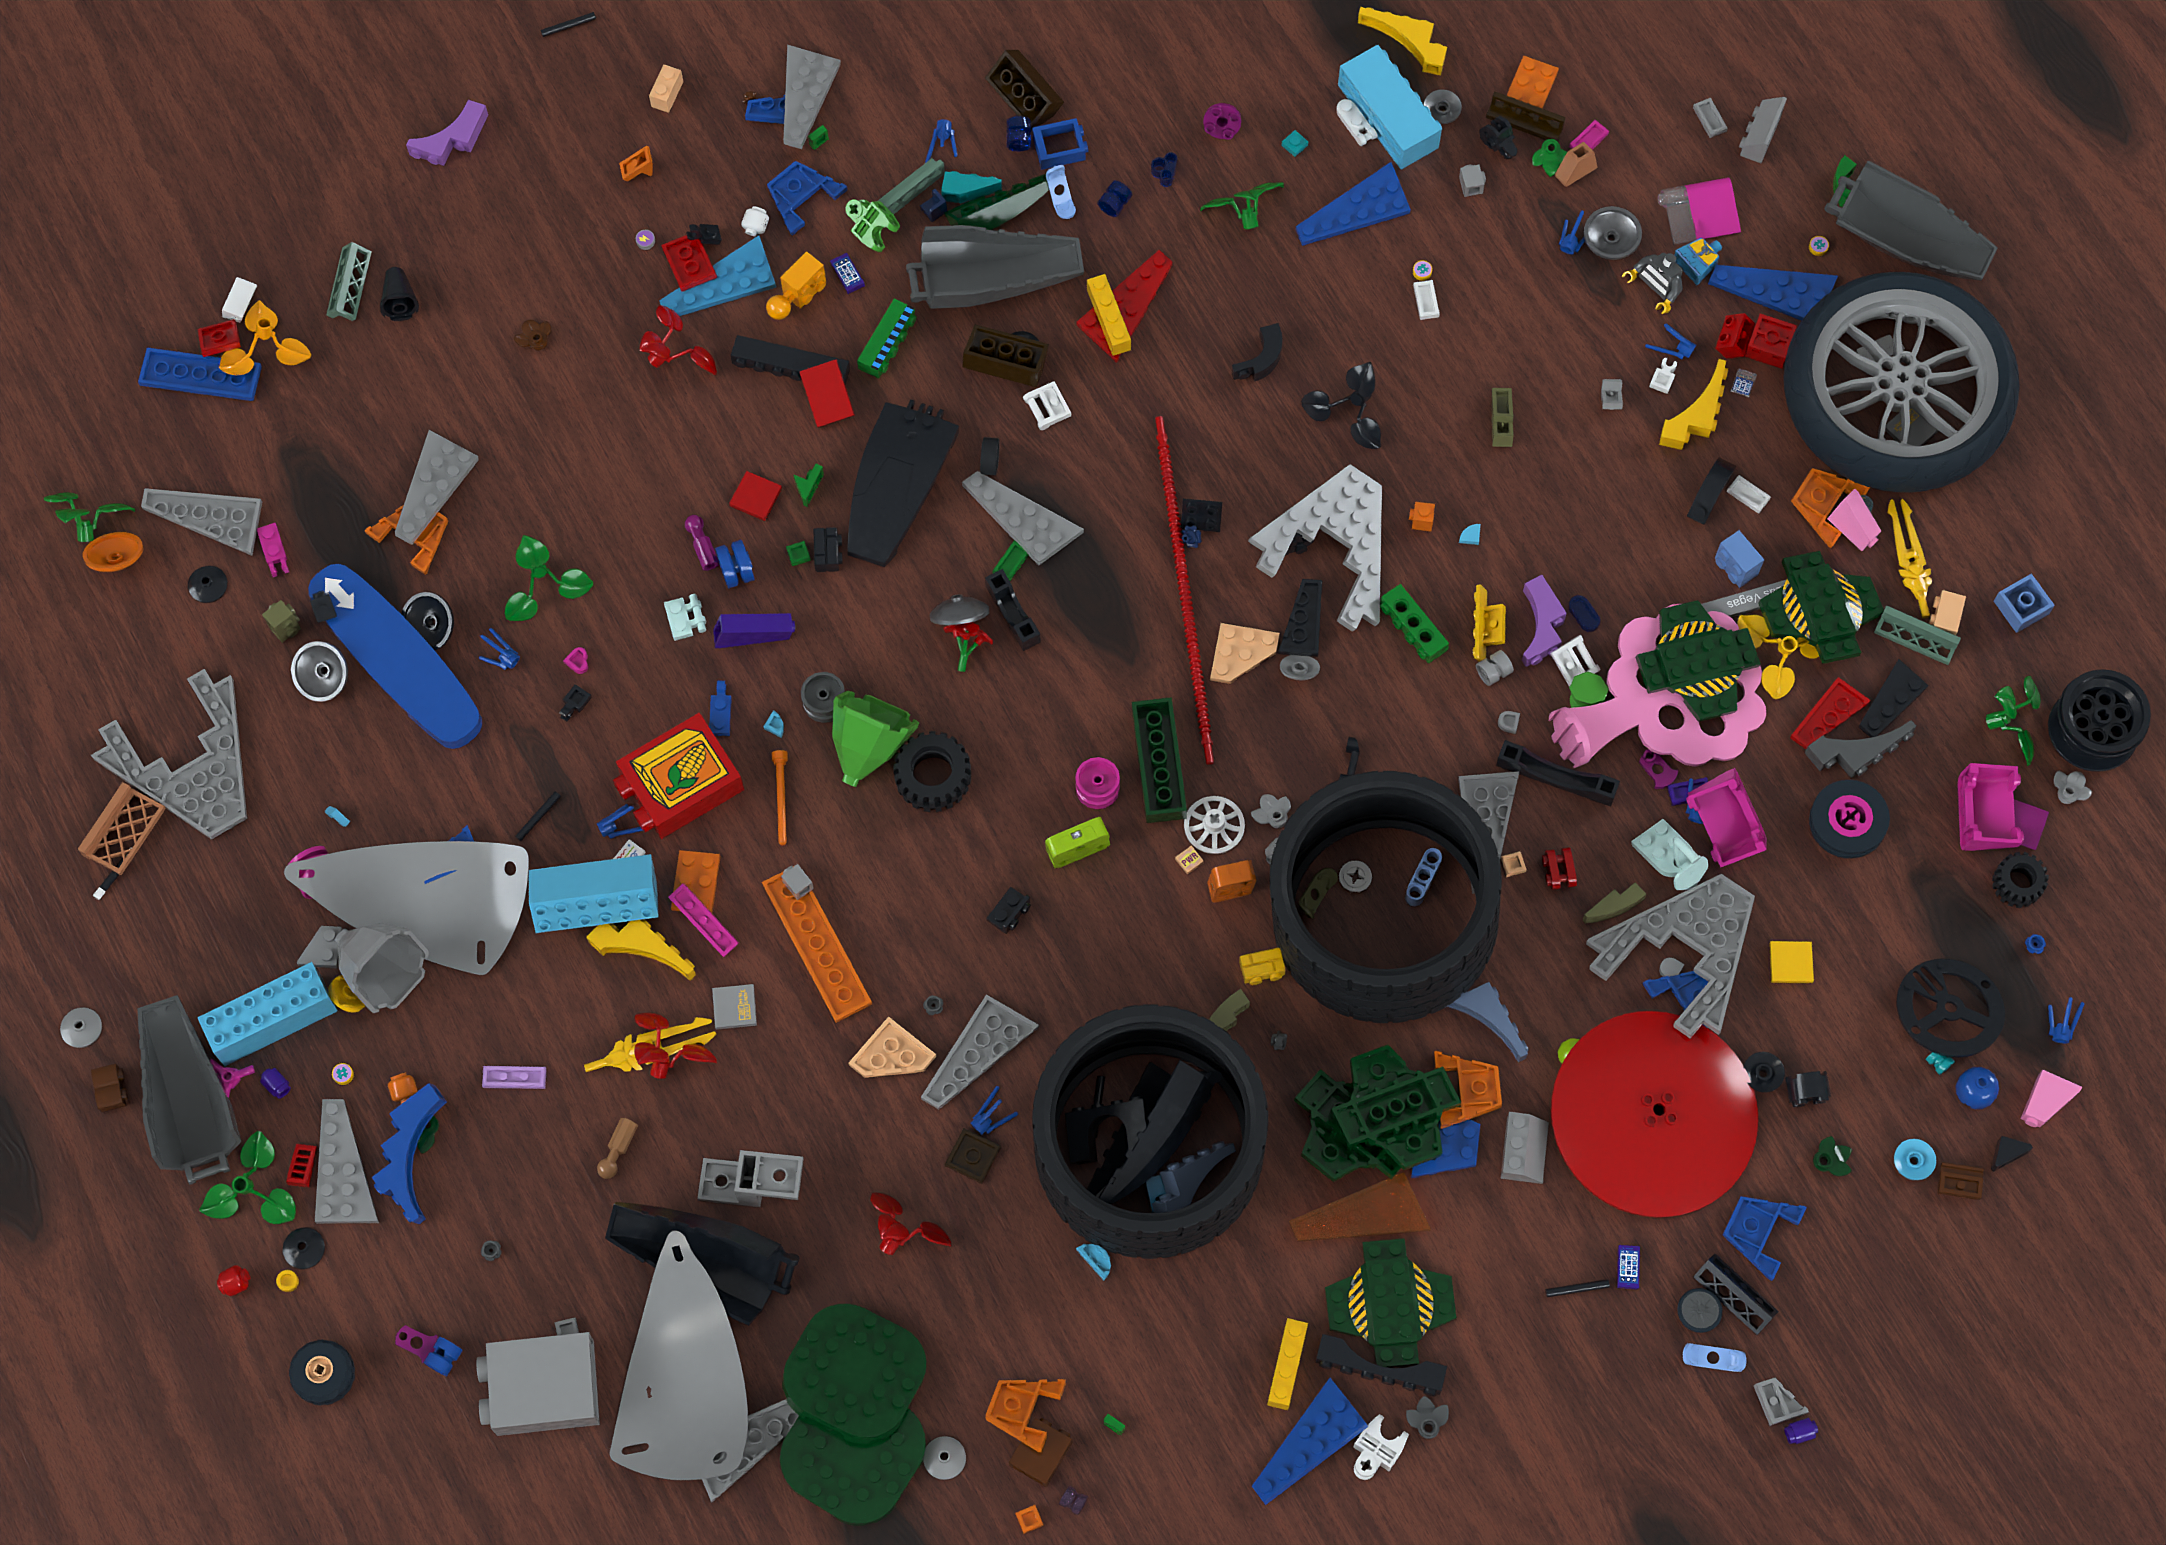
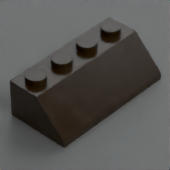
[985,50,1064,131]
[962,324,1049,388]

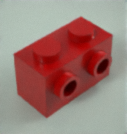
[1715,313,1756,359]

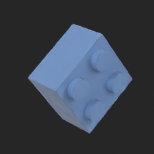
[1715,530,1764,588]
[1994,574,2055,633]

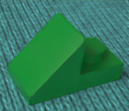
[793,464,824,507]

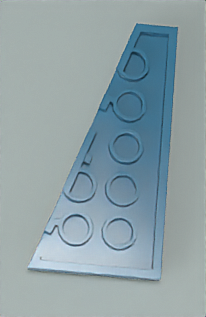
[659,235,776,316]

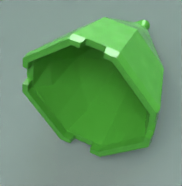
[832,691,919,787]

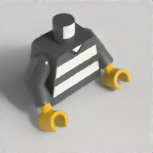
[1622,253,1683,314]

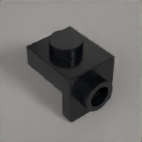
[310,590,337,623]

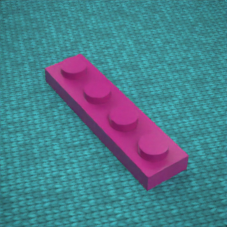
[668,883,739,957]

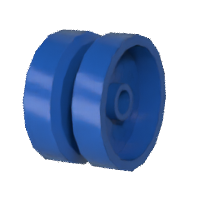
[715,539,755,589]

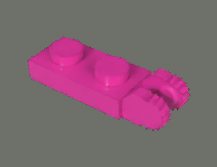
[257,523,289,577]

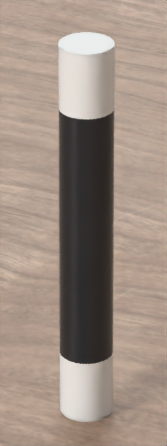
[93,847,132,900]

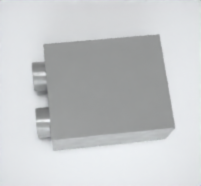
[476,1332,600,1436]

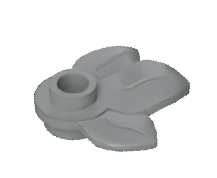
[2053,770,2092,804]
[1251,794,1291,828]

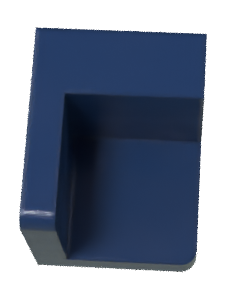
[920,189,947,222]

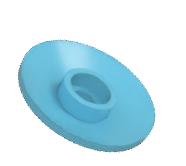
[1894,1139,1936,1180]

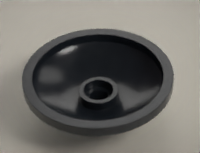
[401,592,454,651]

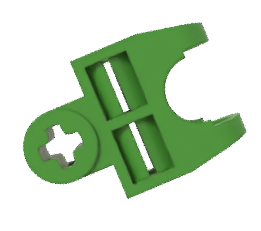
[845,199,900,252]

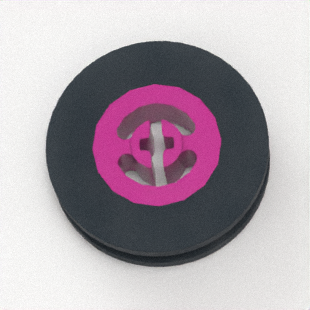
[1809,780,1890,858]

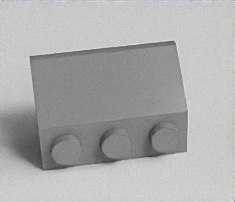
[1739,97,1787,163]
[1501,1112,1549,1184]

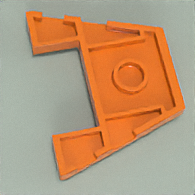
[1791,468,1870,548]
[365,505,448,575]
[1434,1051,1502,1129]
[986,1379,1066,1452]

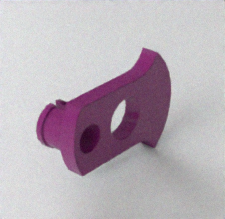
[1639,749,1678,789]
[395,1325,438,1364]

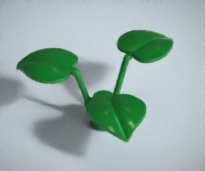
[1200,182,1284,229]
[44,492,135,542]
[504,535,593,621]
[1986,676,2041,766]
[199,1131,296,1224]

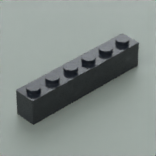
[731,335,850,385]

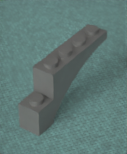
[1805,720,1916,778]

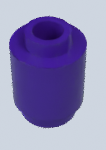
[260,1068,291,1099]
[1784,1418,1818,1444]

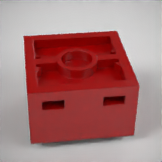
[1745,314,1797,369]

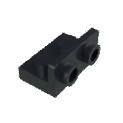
[986,887,1031,934]

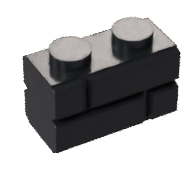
[813,527,843,572]

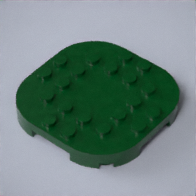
[782,1304,926,1444]
[780,1409,926,1526]

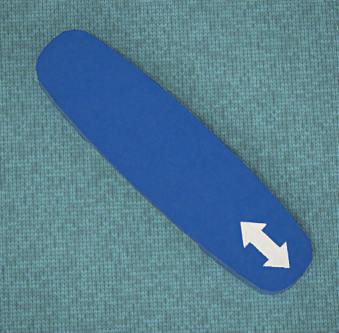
[308,564,482,749]

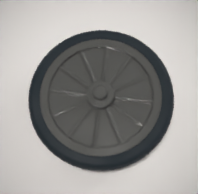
[1677,1288,1722,1333]

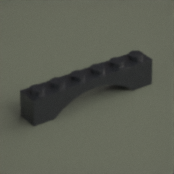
[1496,740,1620,807]
[1315,1334,1447,1396]

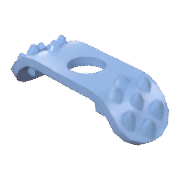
[1046,165,1076,219]
[1683,1343,1747,1372]

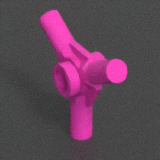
[210,1059,255,1098]

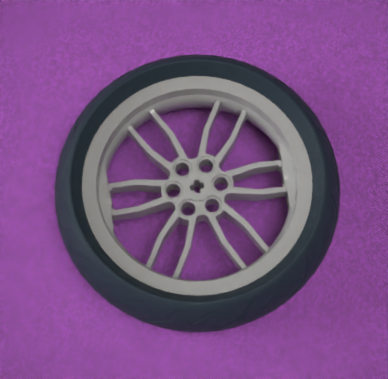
[1784,272,2020,492]

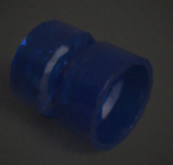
[1006,116,1031,152]
[1097,180,1132,217]

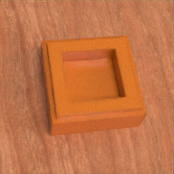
[1015,1505,1044,1534]

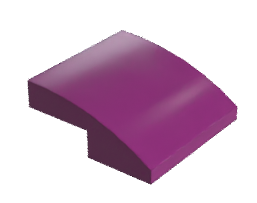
[2014,799,2049,850]

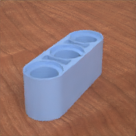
[1405,848,1442,906]

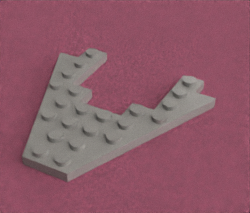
[1248,464,1382,632]
[91,669,247,839]
[1586,874,1755,1039]

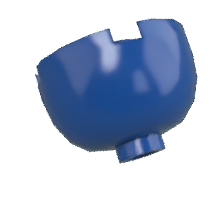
[1956,1067,1999,1109]

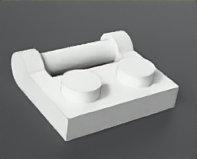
[1023,381,1071,430]
[1550,635,1601,687]

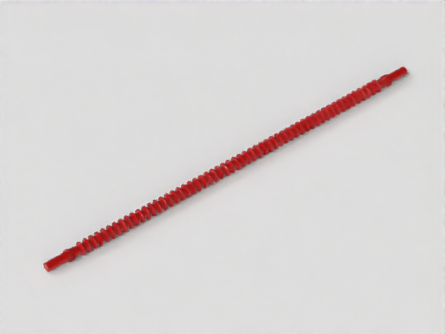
[1155,416,1214,765]

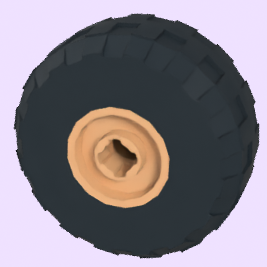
[289,1339,355,1406]

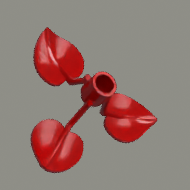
[640,305,717,375]
[634,1013,717,1079]
[870,1193,952,1255]

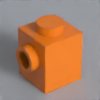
[1409,502,1435,531]

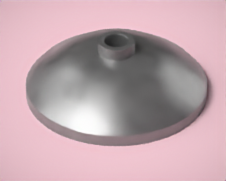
[1584,206,1642,260]
[930,594,989,625]
[291,641,348,701]

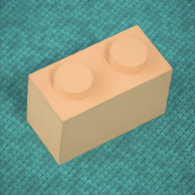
[649,65,683,113]
[1929,590,1966,636]

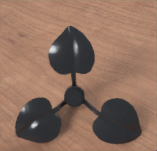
[1301,362,1381,449]

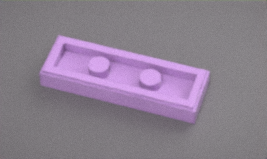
[482,1066,546,1089]

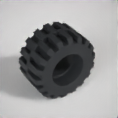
[1992,852,2049,908]

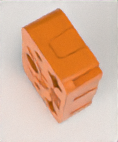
[1207,860,1257,903]

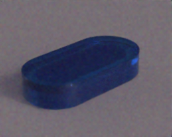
[1568,595,1600,632]

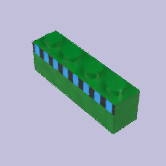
[857,299,917,379]

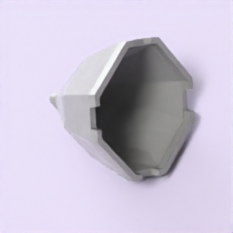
[335,923,429,1013]

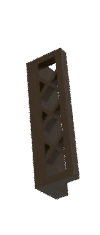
[1486,91,1566,142]

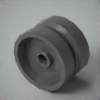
[801,672,845,723]

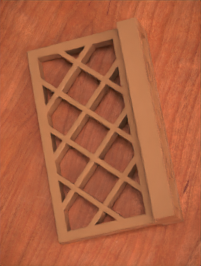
[77,782,166,875]

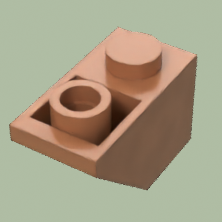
[1555,142,1598,187]

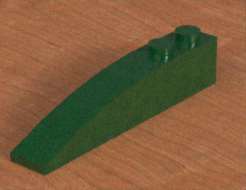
[944,174,1049,230]

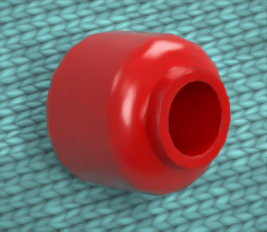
[217,1265,250,1296]

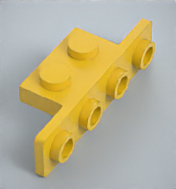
[1473,584,1506,662]

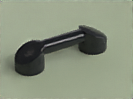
[1339,737,1360,780]

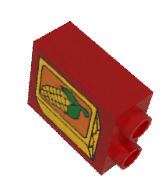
[612,712,744,839]

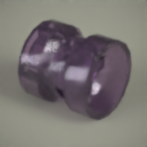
[1059,1486,1088,1515]

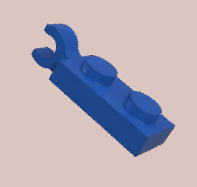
[709,681,732,736]

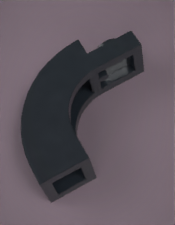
[1231,323,1283,382]
[1687,457,1736,525]

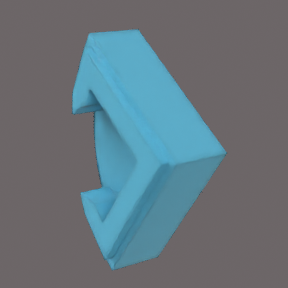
[1459,524,1480,545]
[764,710,784,738]
[325,806,350,827]

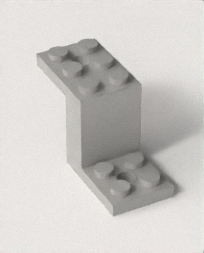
[697,1150,804,1207]

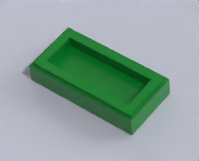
[993,540,1029,581]

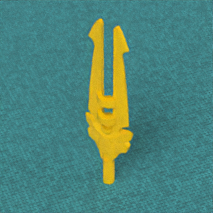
[1887,499,1932,618]
[584,1017,716,1073]

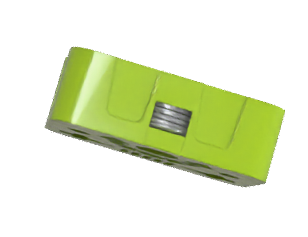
[1045,817,1110,868]

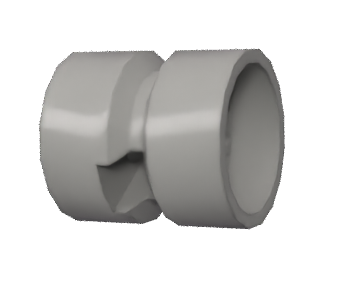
[1476,650,1514,686]

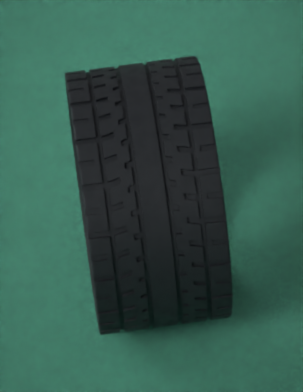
[1269,771,1502,1023]
[1032,1004,1268,1259]

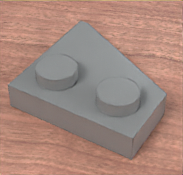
[297,926,343,968]
[1754,1378,1809,1426]

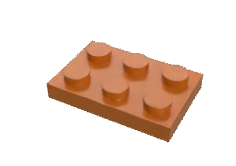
[1507,56,1559,115]
[671,850,720,913]

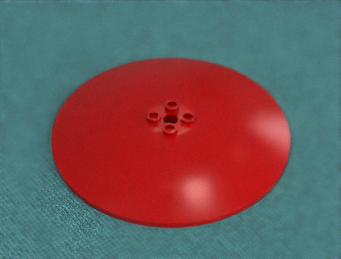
[1551,1011,1758,1218]

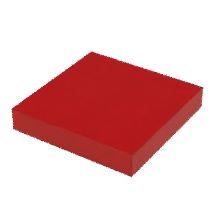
[197,319,241,357]
[729,471,782,521]

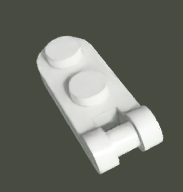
[1336,99,1378,146]

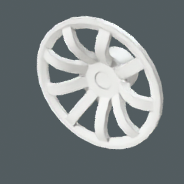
[1184,796,1245,854]

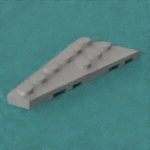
[687,1399,799,1503]

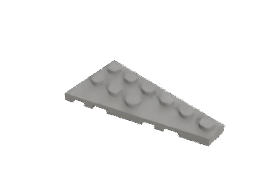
[783,45,841,149]
[395,430,479,545]
[962,471,1084,565]
[141,488,262,556]
[1458,771,1519,894]
[921,994,1039,1110]
[315,1099,379,1224]

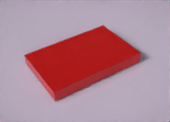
[661,235,717,292]
[799,359,855,428]

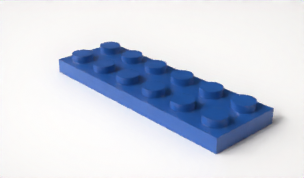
[138,348,262,401]

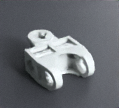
[1354,1414,1409,1480]

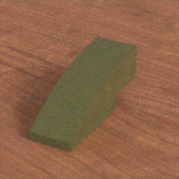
[1492,388,1513,447]
[1582,882,1646,924]
[1209,989,1250,1031]

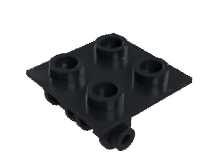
[1181,499,1222,532]

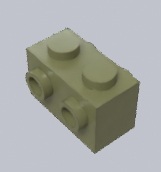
[262,600,301,643]

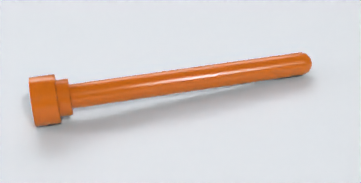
[771,750,788,846]

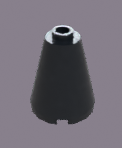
[380,267,419,321]

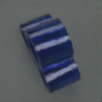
[1151,152,1177,187]

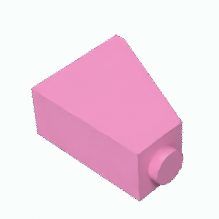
[1827,489,1881,551]
[2021,1070,2082,1127]

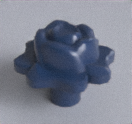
[1182,525,1202,548]

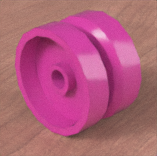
[1075,757,1120,809]

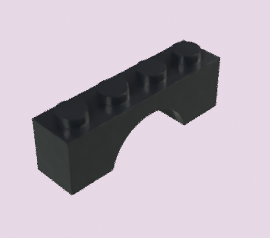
[985,569,1041,651]

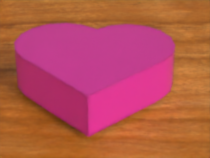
[563,647,588,674]

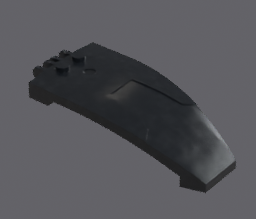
[848,400,959,567]

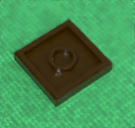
[945,1128,1001,1184]

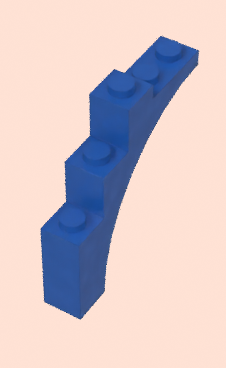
[372,1083,447,1224]

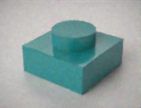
[1281,130,1309,157]

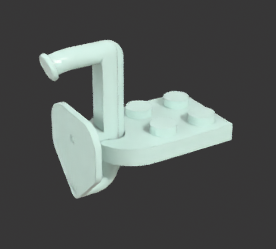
[1631,819,1708,890]

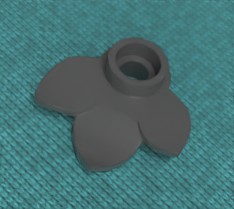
[1406,1396,1449,1439]

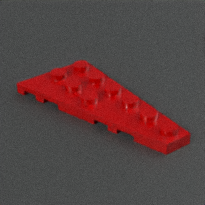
[1076,250,1173,363]

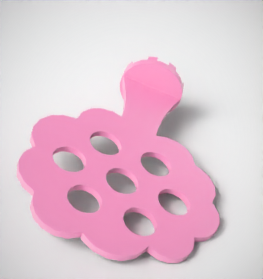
[1549,604,1766,768]

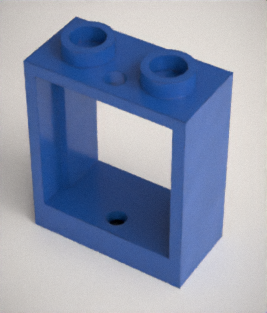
[1032,118,1088,170]

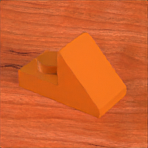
[619,146,653,181]

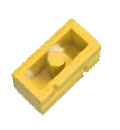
[1239,947,1286,985]

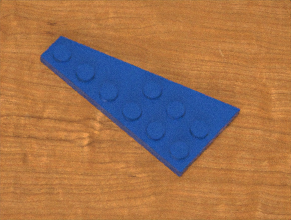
[1296,162,1411,246]
[1708,265,1838,321]
[1252,1378,1368,1505]

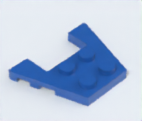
[767,161,847,236]
[1642,971,1708,1028]
[1411,1119,1480,1178]
[1723,1197,1807,1281]

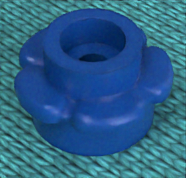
[2025,934,2046,954]

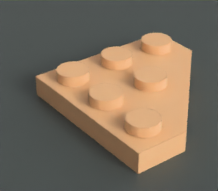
[1210,623,1280,684]
[849,1017,936,1078]

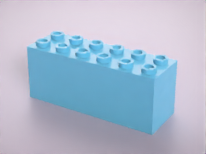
[1338,45,1442,169]
[529,854,659,933]
[197,962,338,1066]

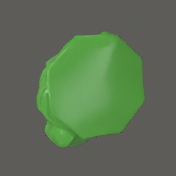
[1569,672,1609,708]

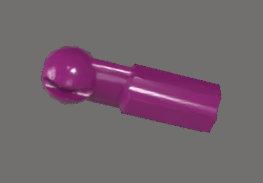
[685,515,719,571]

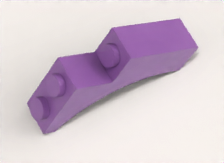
[406,100,488,166]
[1522,575,1567,667]

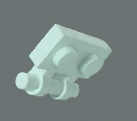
[664,594,706,641]

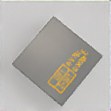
[1885,406,1939,446]
[712,984,757,1030]

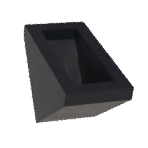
[1991,1136,2033,1172]

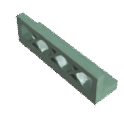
[878,158,945,215]
[326,242,372,321]
[1874,606,1961,665]

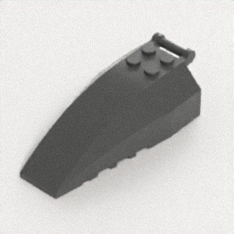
[906,225,1084,309]
[137,995,241,1185]

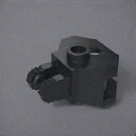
[1479,116,1518,160]

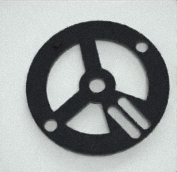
[1896,959,2005,1057]

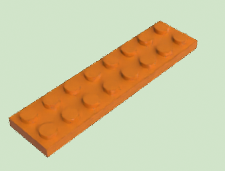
[762,866,872,1023]

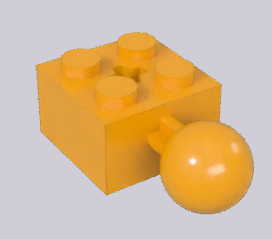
[766,251,826,320]

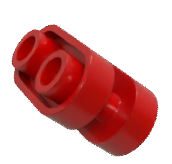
[1542,847,1577,890]

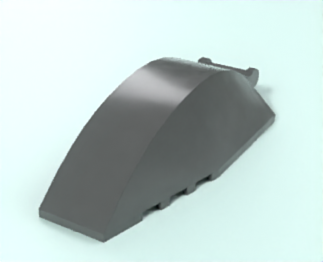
[1824,161,1998,281]

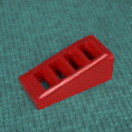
[286,1144,317,1188]

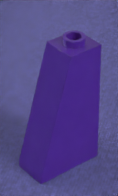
[713,613,795,648]

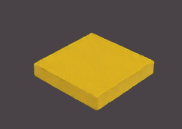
[1769,941,1814,983]

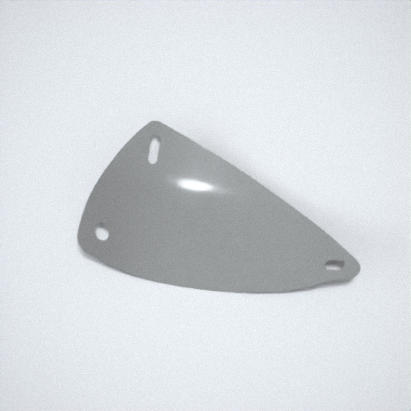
[284,841,529,975]
[610,1231,748,1480]

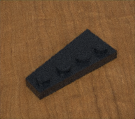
[1278,579,1322,657]
[1859,659,1929,738]

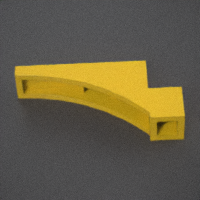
[1358,7,1447,76]
[1659,359,1728,450]
[586,919,696,980]

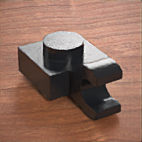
[686,224,722,245]
[559,684,592,722]

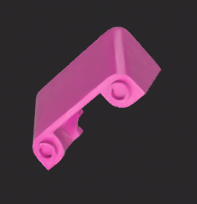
[1958,763,2024,851]
[1686,768,1767,867]

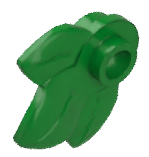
[1532,139,1567,177]

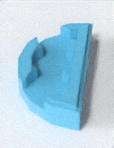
[1076,1244,1111,1281]

